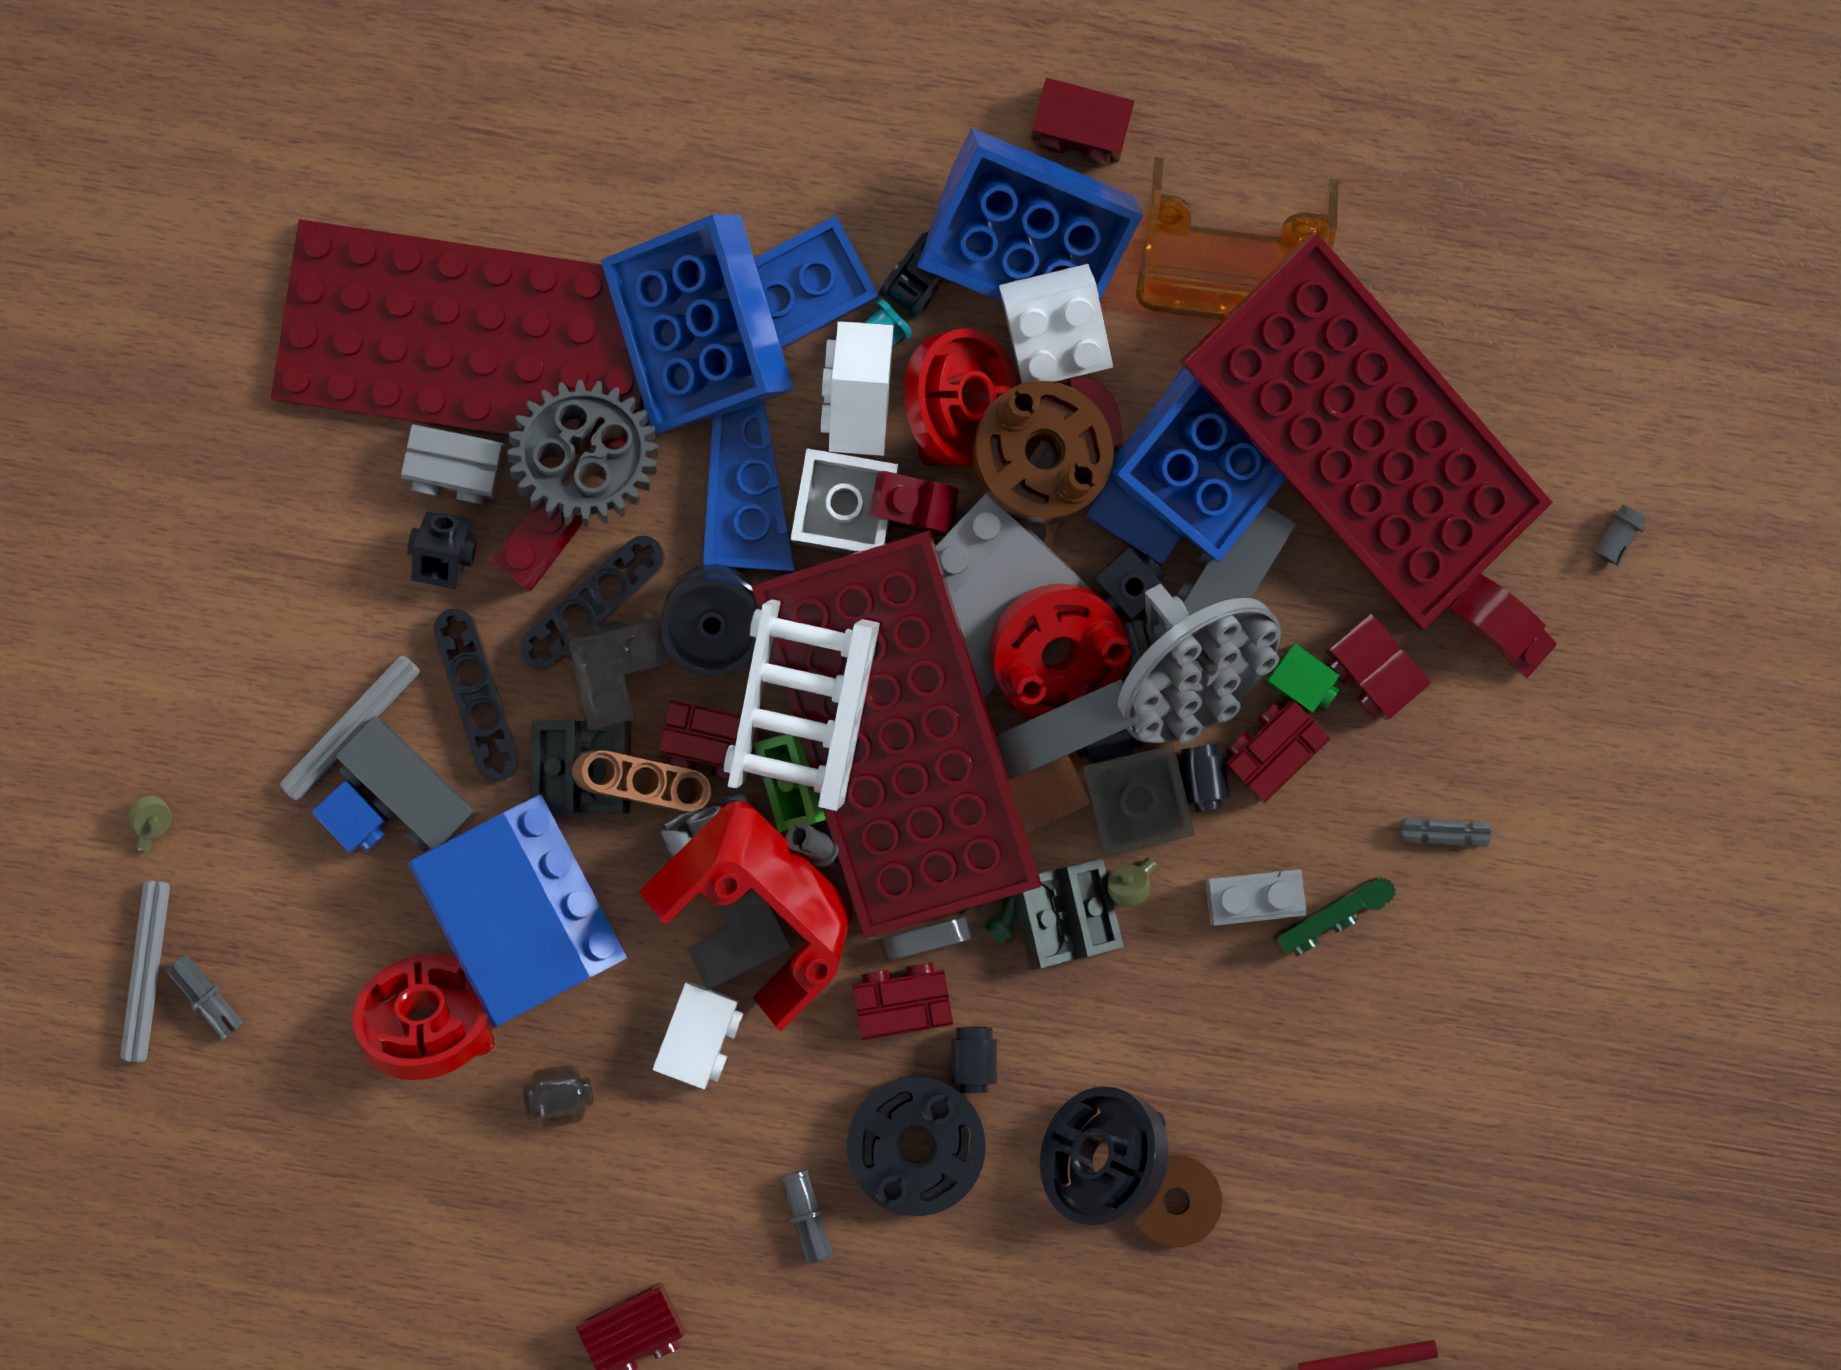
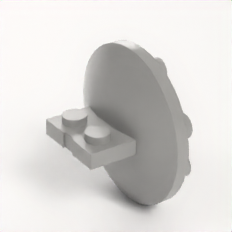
[1118,583,1281,744]

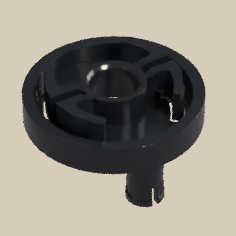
[847,1075,986,1216]
[1040,1086,1168,1229]

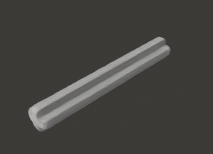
[280,656,420,800]
[120,880,170,1063]

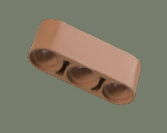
[572,751,711,811]

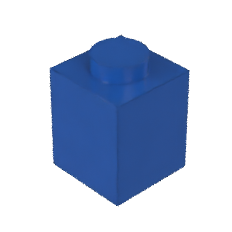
[312,781,389,853]

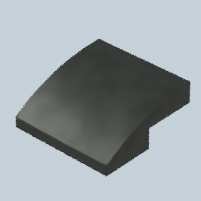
[531,721,631,814]
[1013,858,1124,970]

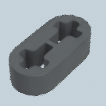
[881,916,972,961]

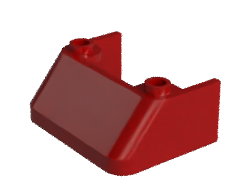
[639,801,852,1032]

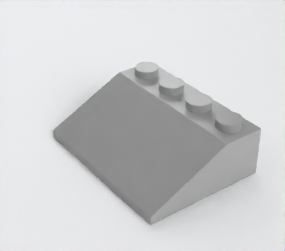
[936,494,1090,699]

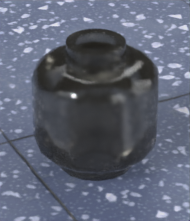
[523,1064,593,1129]

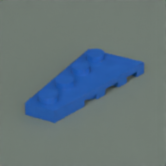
[703,402,795,572]

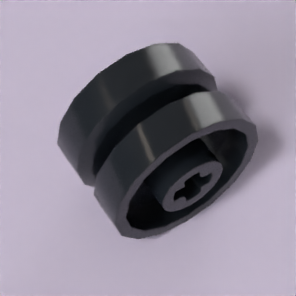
[660,564,759,677]

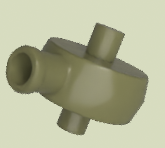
[128,795,172,852]
[1108,857,1157,907]

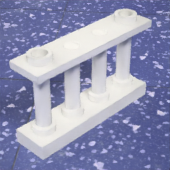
[724,599,880,811]

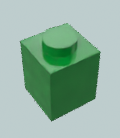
[1264,643,1340,714]

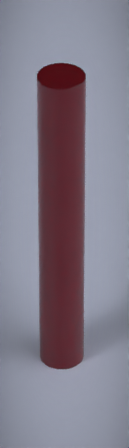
[1298,1340,1438,1370]

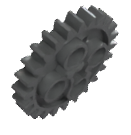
[507,380,658,527]

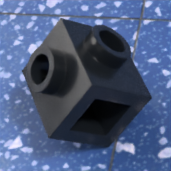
[407,511,477,589]
[1093,547,1166,619]

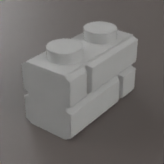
[401,424,507,506]
[1205,869,1306,926]

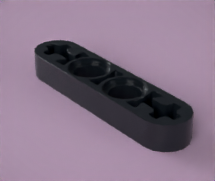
[520,535,665,670]
[434,609,520,781]

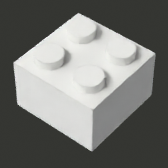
[999,264,1113,384]
[821,321,893,456]
[791,449,898,554]

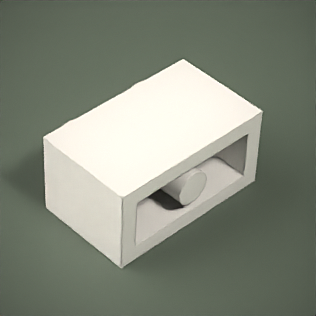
[653,981,744,1089]

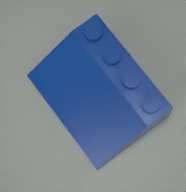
[917,127,1143,301]
[601,214,794,435]
[1109,368,1285,562]
[407,794,627,1028]

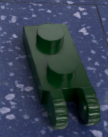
[1273,877,1396,956]

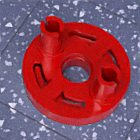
[903,328,1021,469]
[989,584,1131,718]
[352,954,495,1080]

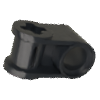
[878,231,945,321]

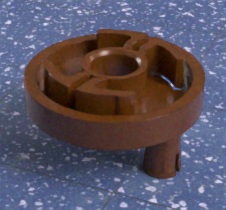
[972,381,1114,522]

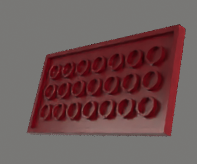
[271,219,642,450]
[1179,232,1553,630]
[752,530,1042,938]

